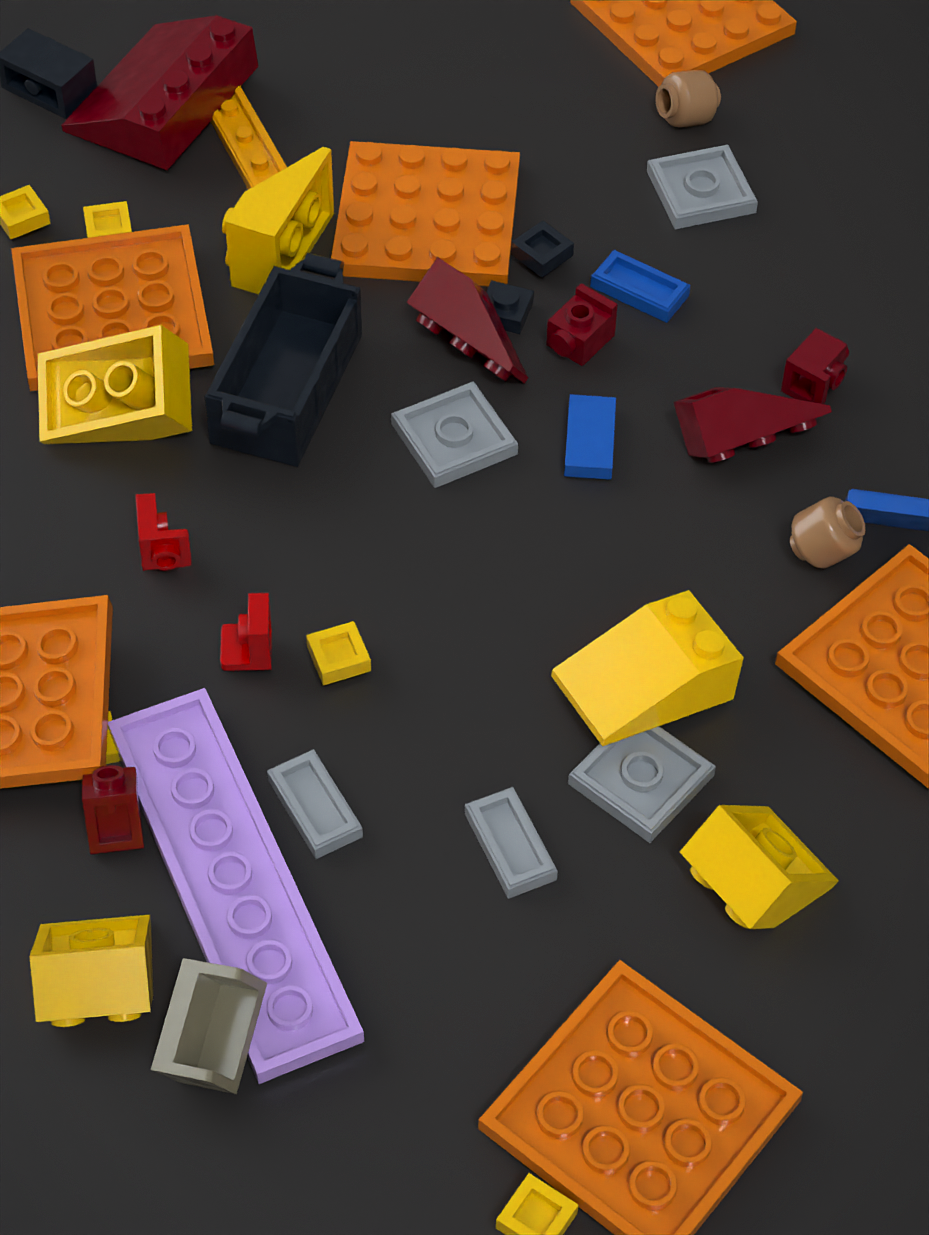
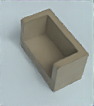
[151,958,267,1094]

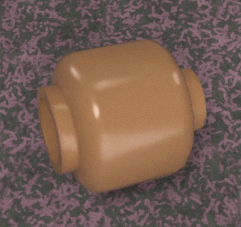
[656,70,721,127]
[790,496,866,569]

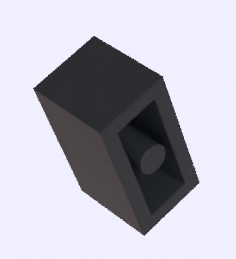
[0,28,97,119]

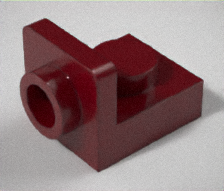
[82,765,144,854]

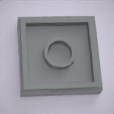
[647,145,758,229]
[391,381,518,488]
[568,726,716,843]

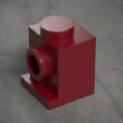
[546,283,618,366]
[781,328,849,404]

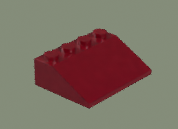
[61,15,259,170]

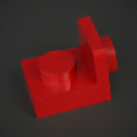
[136,493,191,571]
[220,593,272,671]

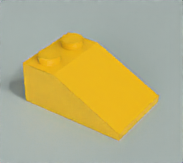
[222,147,334,295]
[38,325,192,444]
[551,590,744,746]

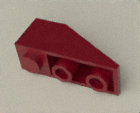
[407,257,528,384]
[674,387,832,463]

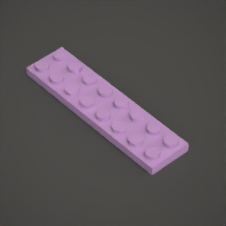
[108,688,364,1084]

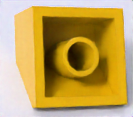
[680,805,839,930]
[29,915,153,1027]

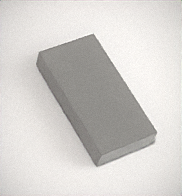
[267,749,363,859]
[465,787,558,899]

